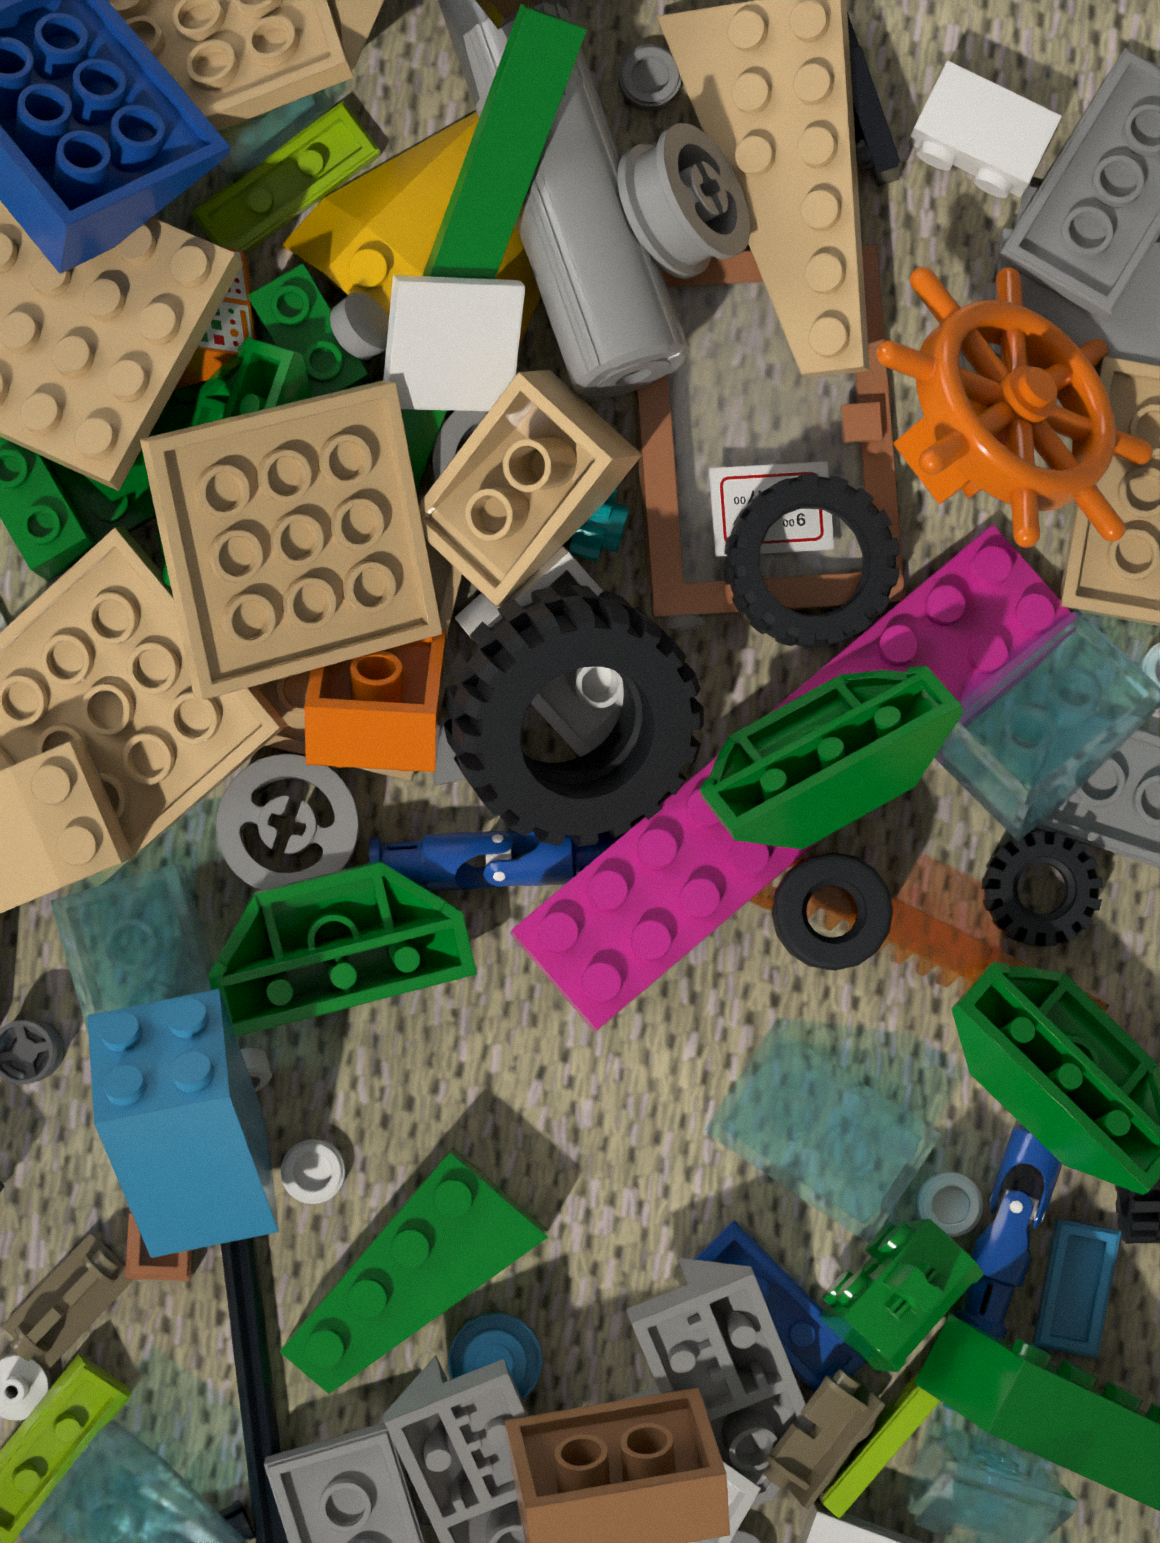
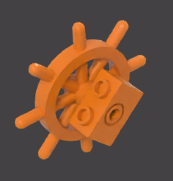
[876,266,1153,548]

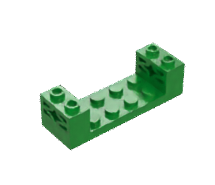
[0,263,371,581]

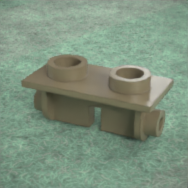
[1,1232,133,1371]
[763,1369,885,1510]

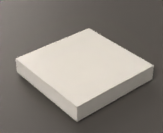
[383,275,525,411]

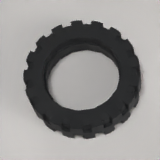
[724,474,900,648]

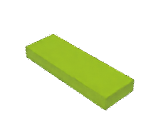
[191,101,381,255]
[0,1353,132,1543]
[819,1369,940,1519]

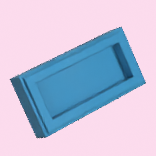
[1032,1218,1121,1358]

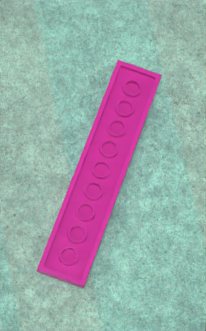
[510,524,1077,1032]

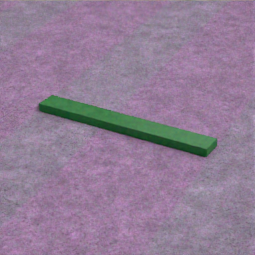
[401,4,587,492]

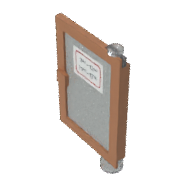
[633,244,905,631]

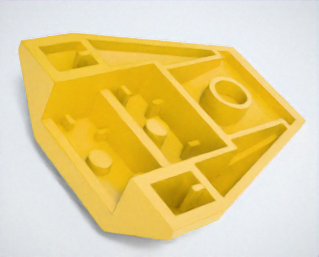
[282,112,541,347]

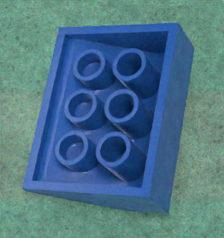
[0,0,231,274]

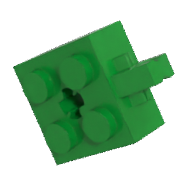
[818,1219,984,1372]

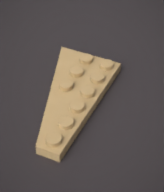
[657,0,870,378]

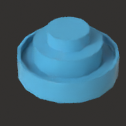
[448,1311,543,1400]

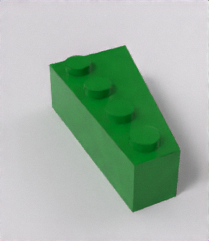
[279,1147,549,1394]
[914,1314,1160,1511]

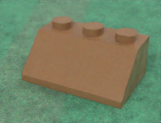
[505,1387,730,1543]

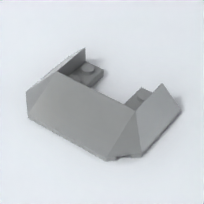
[383,1257,814,1543]

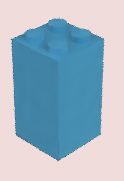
[87,989,279,1258]

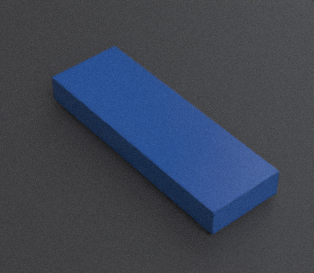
[694,1219,866,1393]

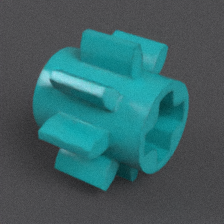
[568,488,630,562]

